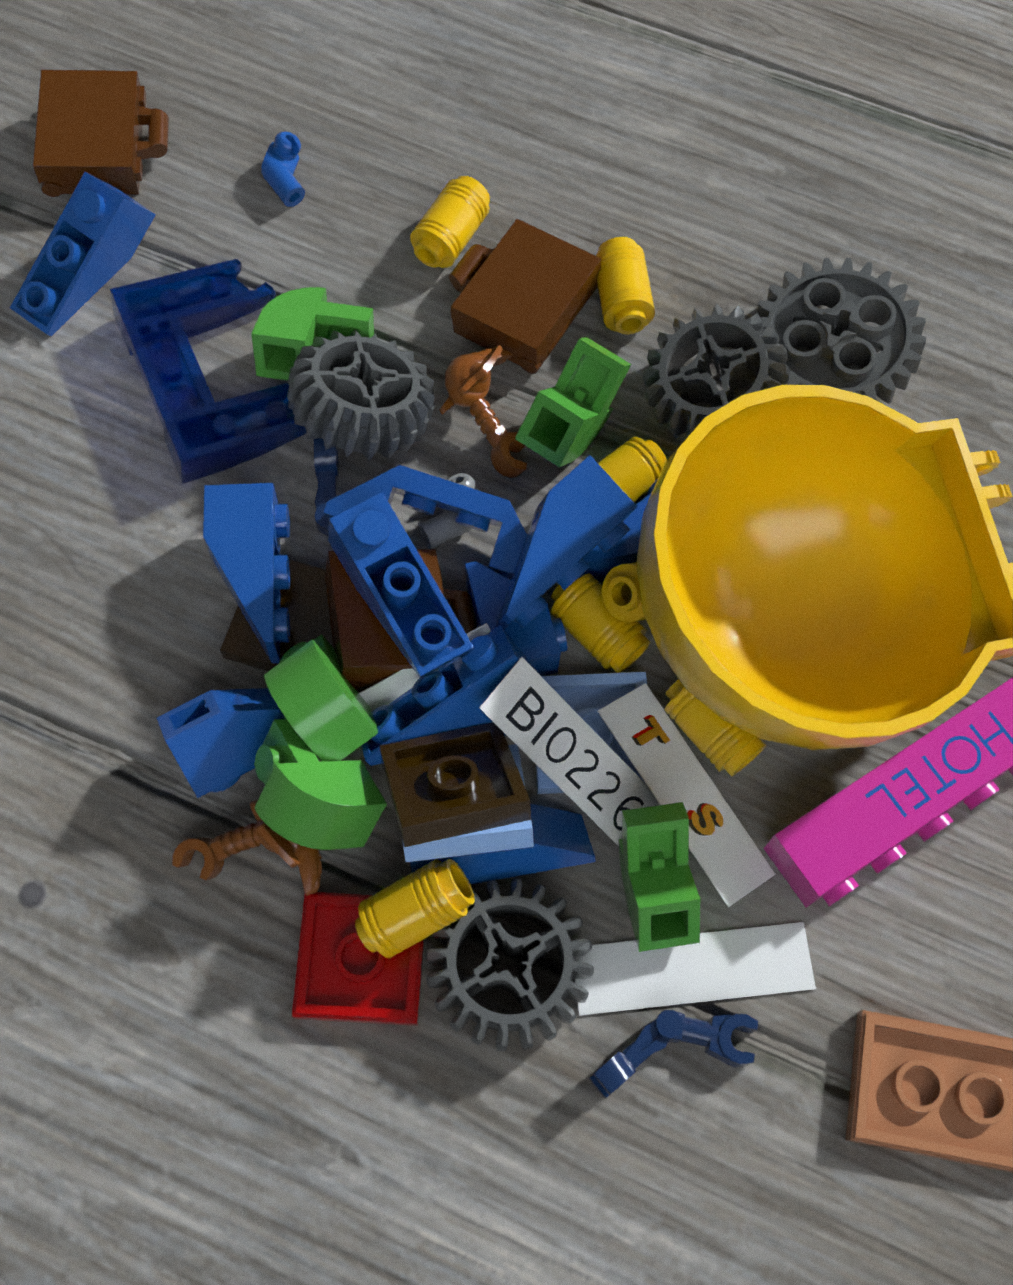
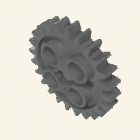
[757,258,926,404]

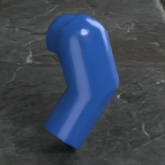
[261,131,305,207]

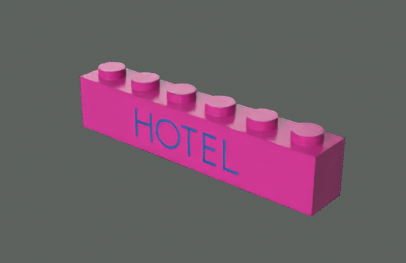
[763,677,1013,908]

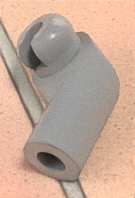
[418,473,479,549]

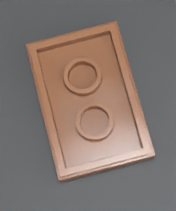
[845,1010,1013,1173]

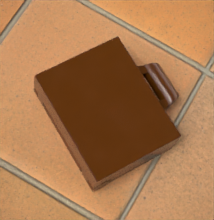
[33,70,169,197]
[449,219,602,374]
[324,549,477,693]

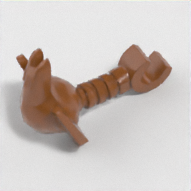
[439,344,527,478]
[172,800,323,896]

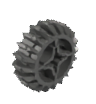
[643,303,790,438]
[287,329,435,461]
[425,878,594,1052]

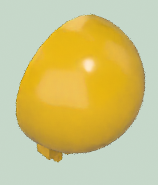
[637,385,1013,750]

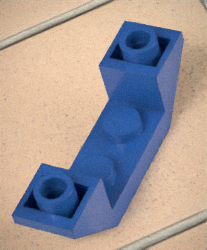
[323,465,527,580]

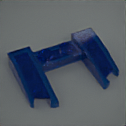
[110,259,307,484]

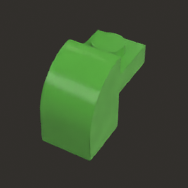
[251,287,374,381]
[515,337,632,467]
[264,634,378,761]
[254,719,387,850]
[618,802,700,952]

